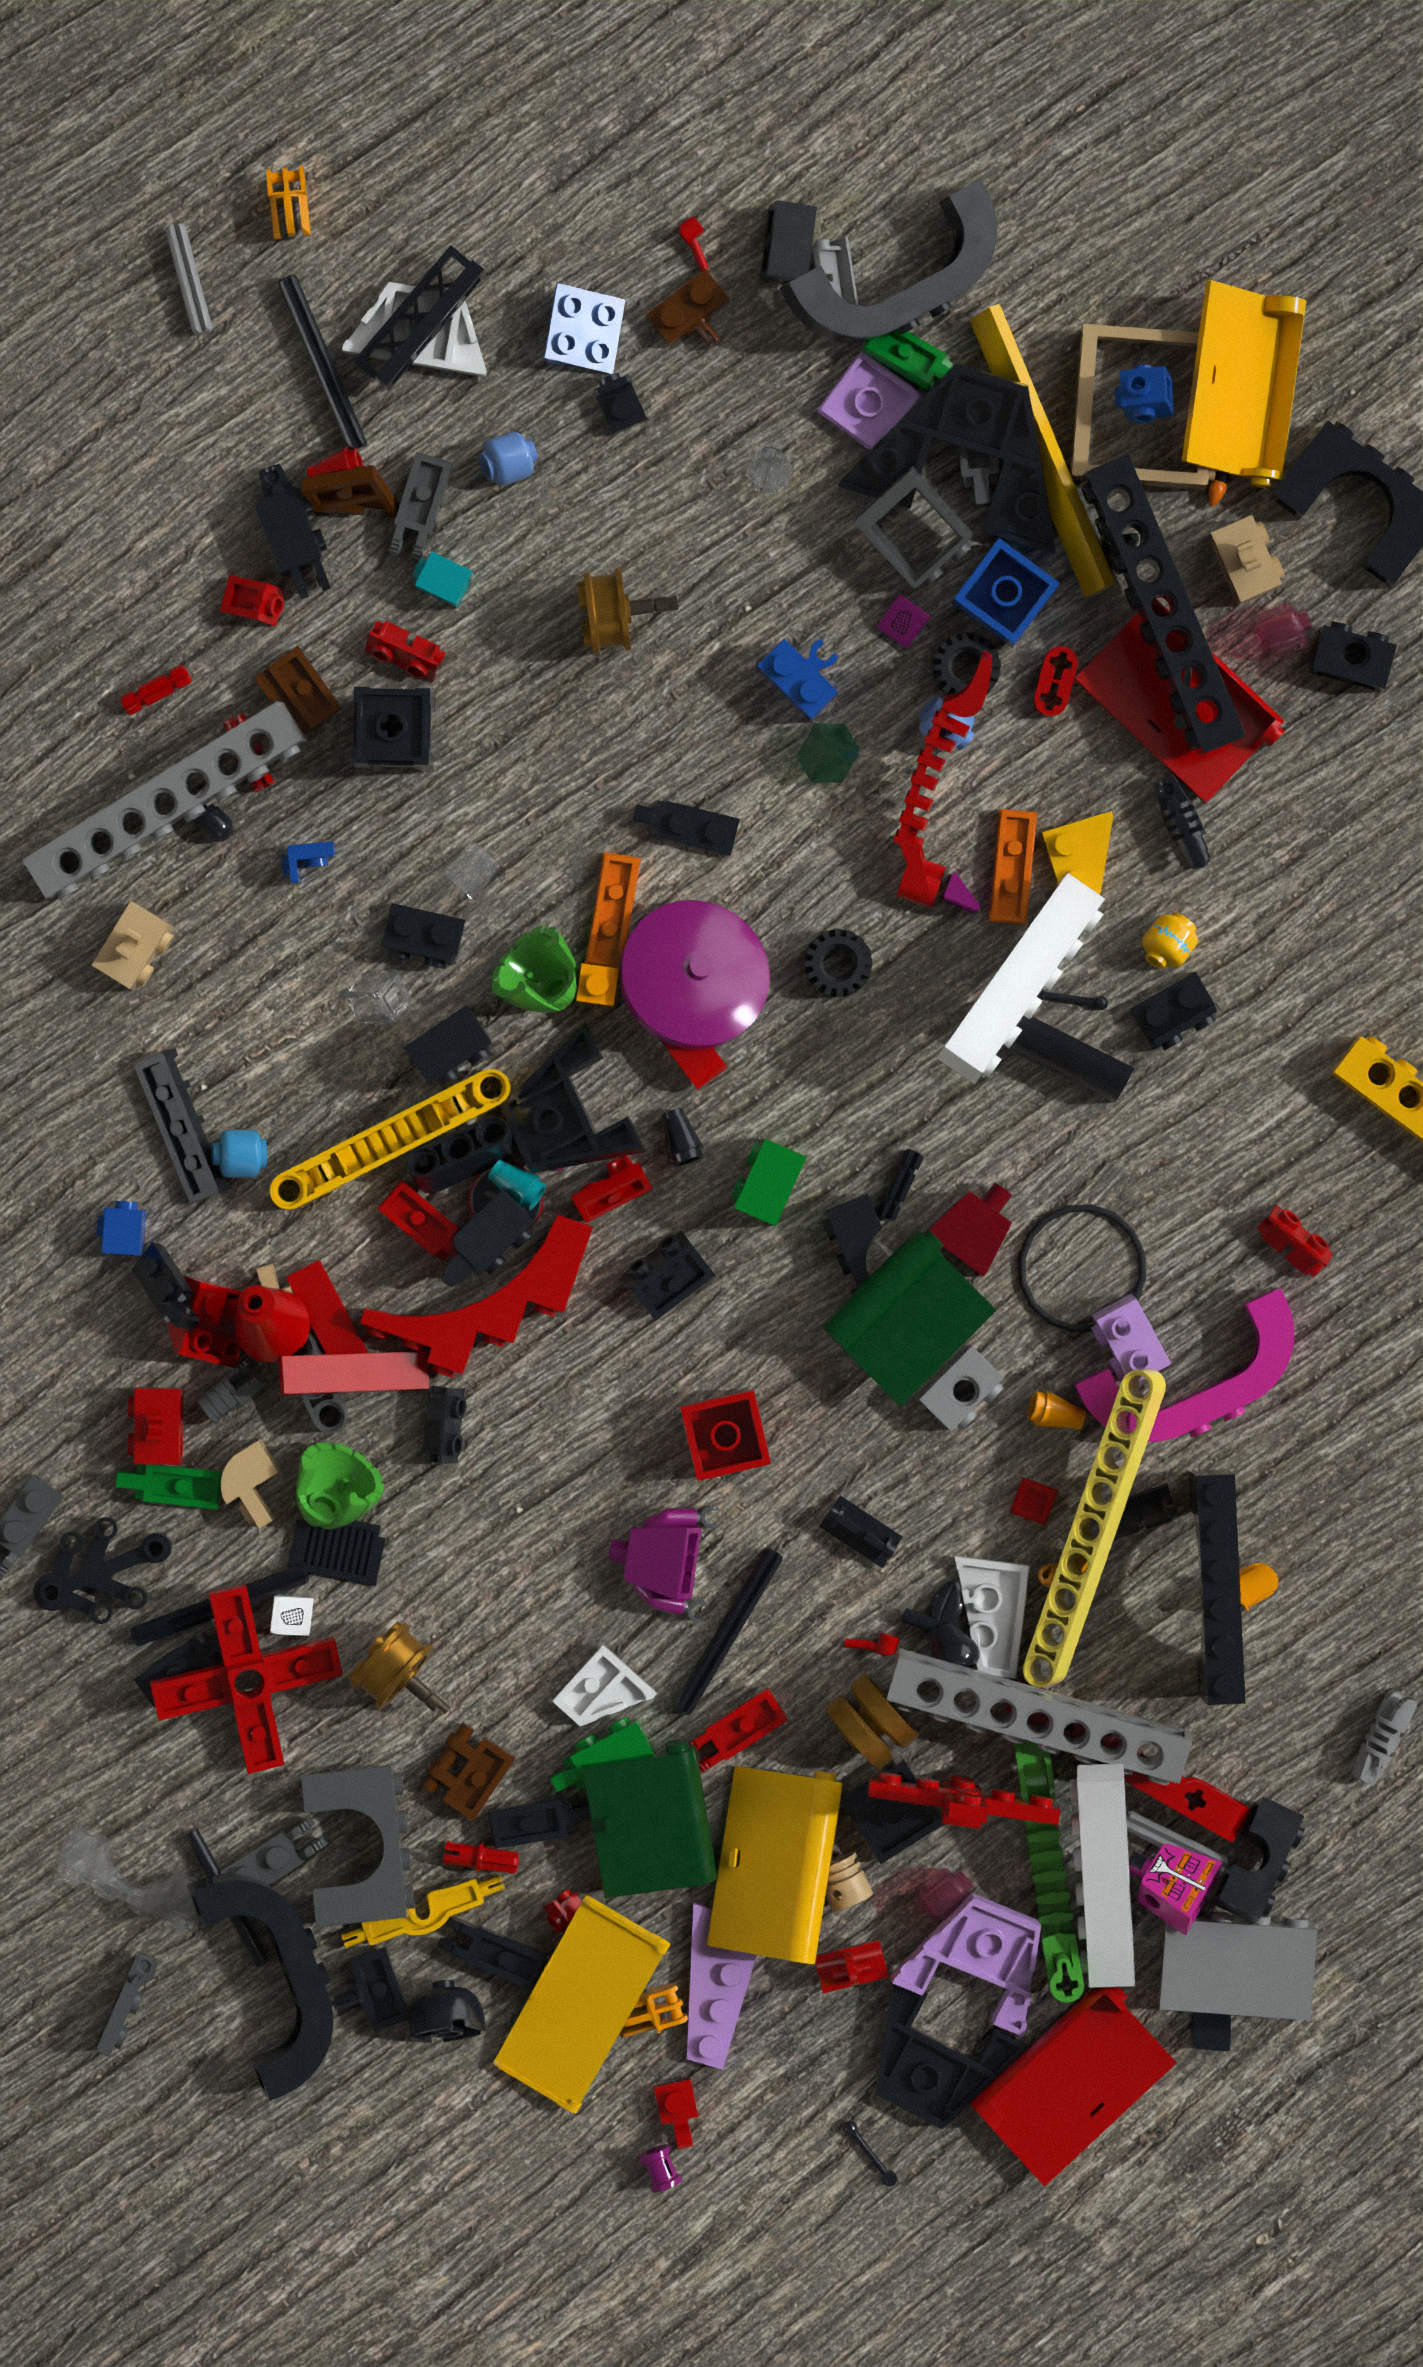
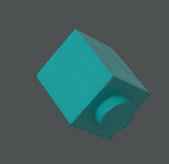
[412,551,474,609]

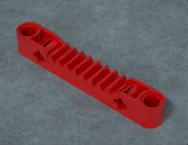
[1005,1678,1252,1842]

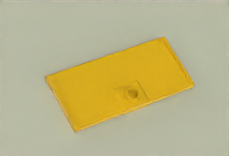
[493,1895,670,2114]

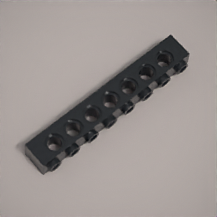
[1080,454,1246,756]

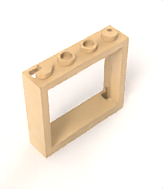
[1070,324,1216,490]

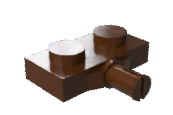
[646,269,729,349]

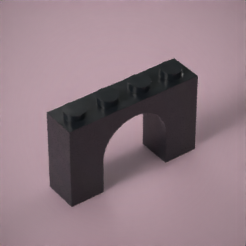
[1270,421,1423,588]

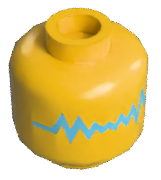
[1141,912,1198,970]

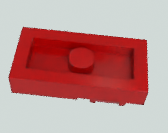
[571,1156,653,1223]

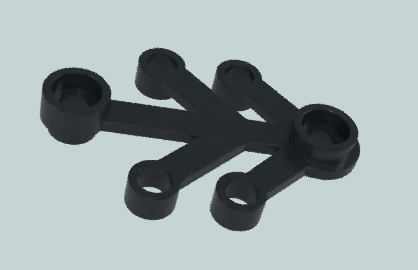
[33,1516,173,1624]

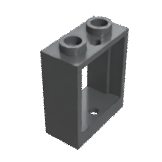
[854,466,973,589]

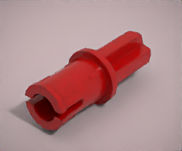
[443,1840,520,1874]

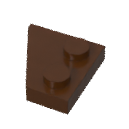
[302,465,399,518]

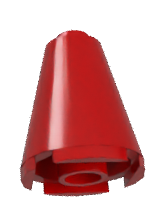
[235,1285,310,1364]

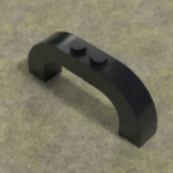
[779,179,997,343]
[187,1874,333,2101]

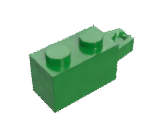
[550,1716,657,1792]

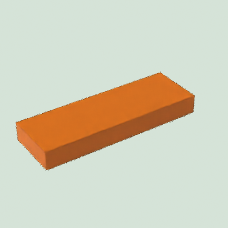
[988,809,1037,925]
[585,852,641,968]

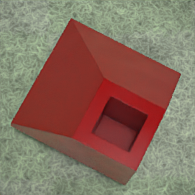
[166,1274,243,1368]

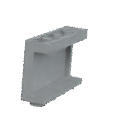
[1157,1911,1318,2021]

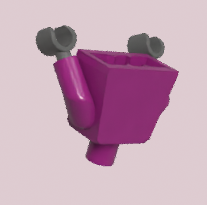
[609,1506,720,1622]

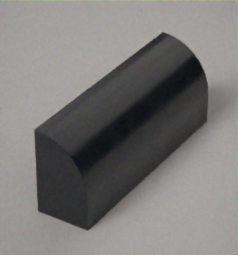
[1001,1015,1134,1103]

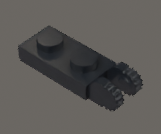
[437,1916,548,1990]

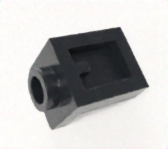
[594,373,647,436]

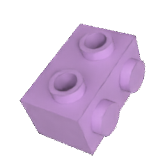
[1091,1293,1171,1382]

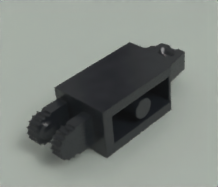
[256,464,331,600]

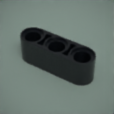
[406,1116,517,1194]

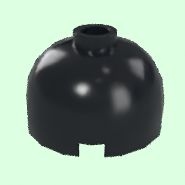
[409,1980,486,2043]

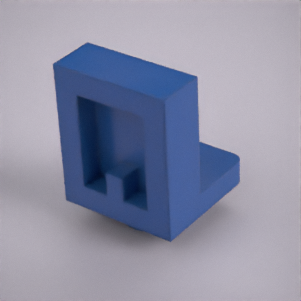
[281,841,336,884]

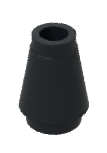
[661,1108,704,1167]

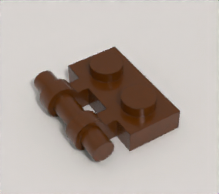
[421,1722,516,1821]

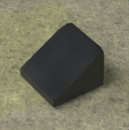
[1190,2012,1231,2051]

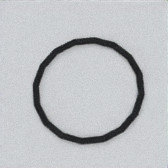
[1018,1204,1146,1333]

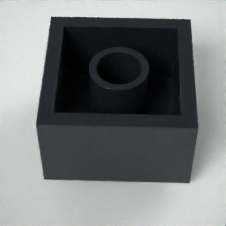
[403,1005,496,1088]

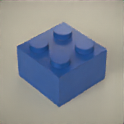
[952,538,1060,648]

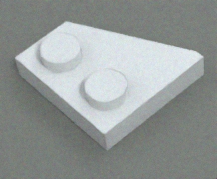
[552,1644,657,1726]

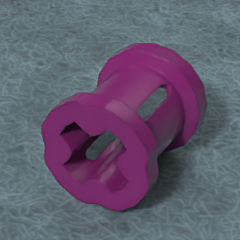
[638,2144,682,2193]

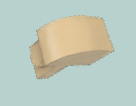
[221,1439,281,1529]

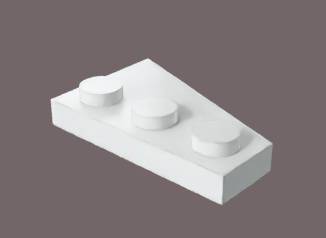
[954,1556,1030,1679]

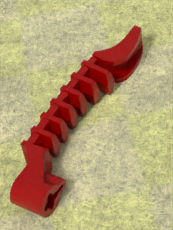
[893,650,992,909]

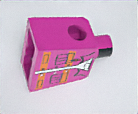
[1129,1843,1222,1935]

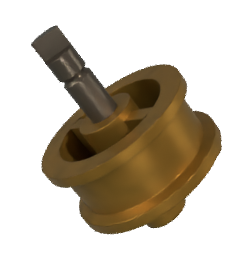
[577,567,679,655]
[348,1621,451,1714]

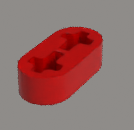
[1033,646,1078,718]

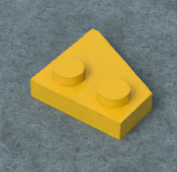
[1041,811,1113,894]

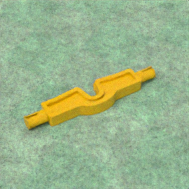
[341,1874,505,1949]

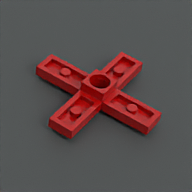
[149,1583,343,1774]
[867,1772,1061,1829]

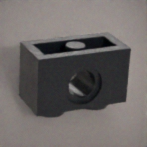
[1308,621,1397,692]

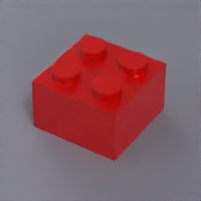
[680,1388,771,1481]

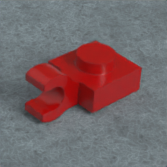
[654,2078,699,2150]

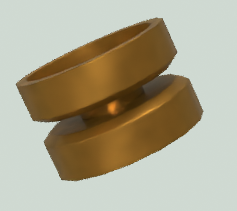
[825,1673,919,1770]

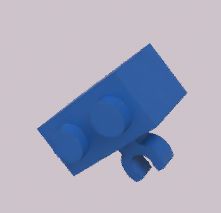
[757,639,838,722]

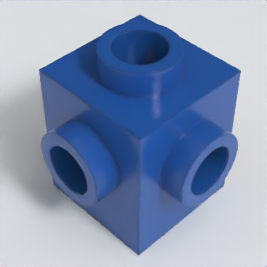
[1115,365,1173,423]

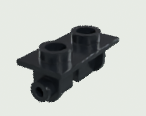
[422,1386,467,1464]
[1114,1483,1178,1541]
[819,1495,903,1568]

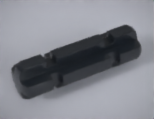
[877,1149,923,1221]

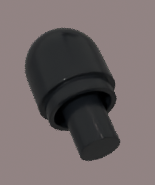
[194,803,233,842]

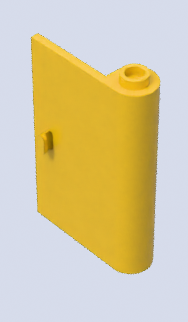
[1181,280,1307,489]
[707,1766,843,1964]

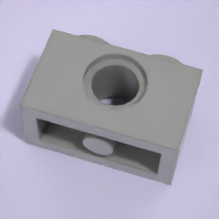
[918,1344,1004,1431]

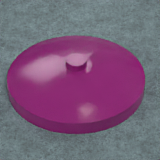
[619,900,770,1049]

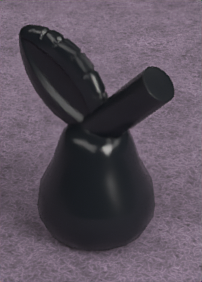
[901,1580,980,1668]

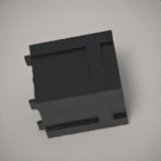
[352,687,436,772]

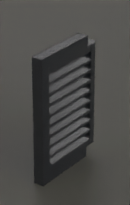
[287,1519,386,1586]

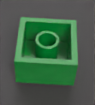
[730,1138,807,1226]

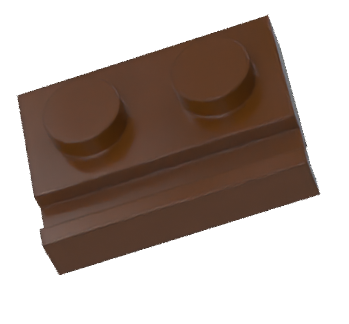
[253,646,343,735]

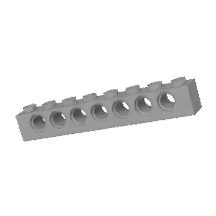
[22,701,307,901]
[886,1648,1193,1785]

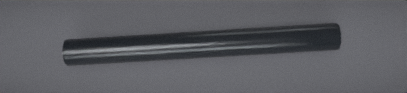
[184,1828,269,1968]

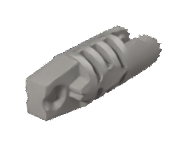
[1351,1688,1418,1786]

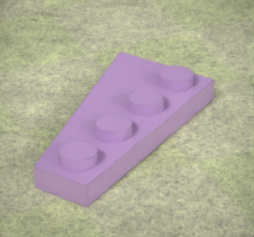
[687,1902,757,2070]

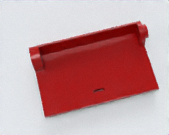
[1074,598,1285,804]
[969,1987,1177,2187]

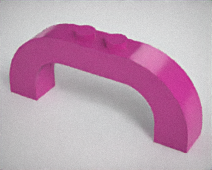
[1073,1287,1294,1442]

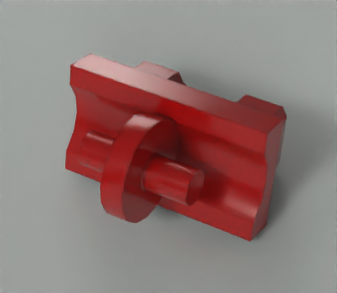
[815,1939,889,1994]

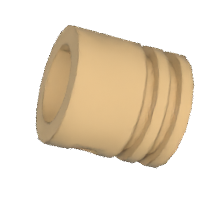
[826,1851,873,1912]

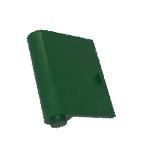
[821,1229,997,1407]
[583,1739,718,1899]

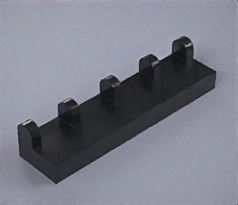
[134,1048,232,1205]

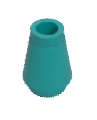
[488,1160,546,1210]

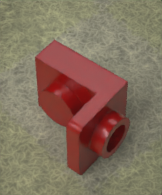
[220,575,285,626]

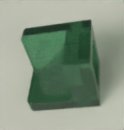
[797,723,861,783]

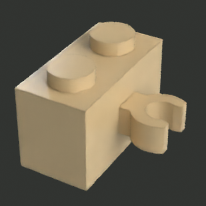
[1207,515,1284,606]
[92,901,174,990]

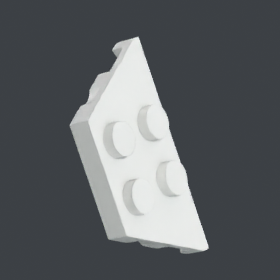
[342,282,487,377]

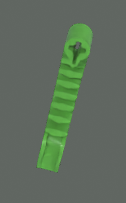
[1013,1740,1084,2003]

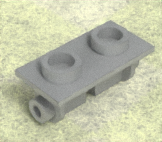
[812,237,859,306]

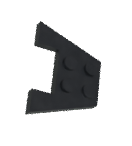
[500,1023,646,1174]
[875,1984,1028,2129]

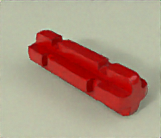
[120,665,192,715]

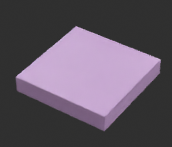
[817,350,922,451]

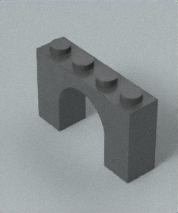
[301,1765,415,1927]

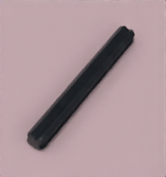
[278,274,367,450]
[674,1548,783,1716]
[130,1564,309,1646]

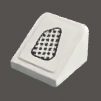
[270,1594,314,1636]

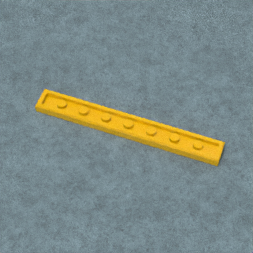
[969,304,1115,598]

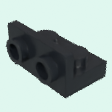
[380,903,466,969]
[1130,971,1220,1051]
[622,1231,715,1321]

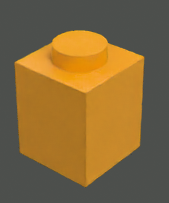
[576,963,619,1008]

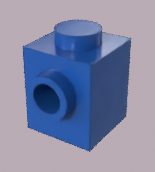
[97,1200,147,1256]

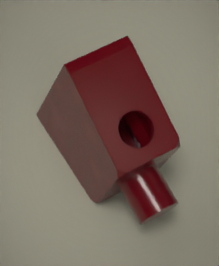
[928,1182,1013,1277]

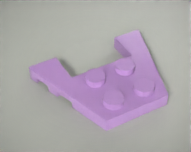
[890,1893,1041,2037]

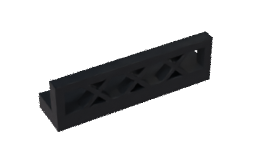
[354,245,486,391]

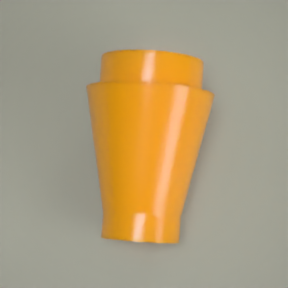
[1027,1390,1086,1430]

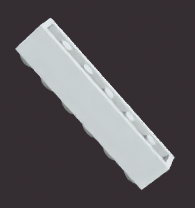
[937,873,1105,1084]
[1070,1764,1135,1988]

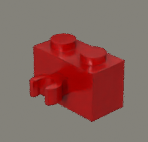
[127,1387,184,1465]

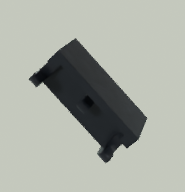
[759,200,817,284]

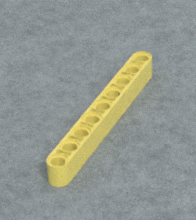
[1023,1369,1166,1688]

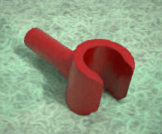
[679,216,709,272]
[845,1632,900,1656]

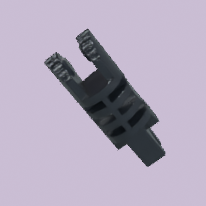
[1153,776,1211,869]

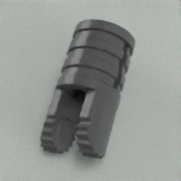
[195,1357,269,1424]

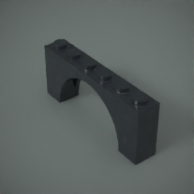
[1189,1469,1246,1705]

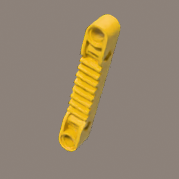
[270,1069,511,1210]

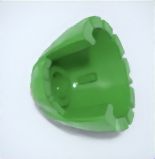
[492,925,579,1013]
[296,1442,384,1529]

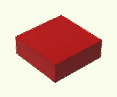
[1009,1477,1058,1525]

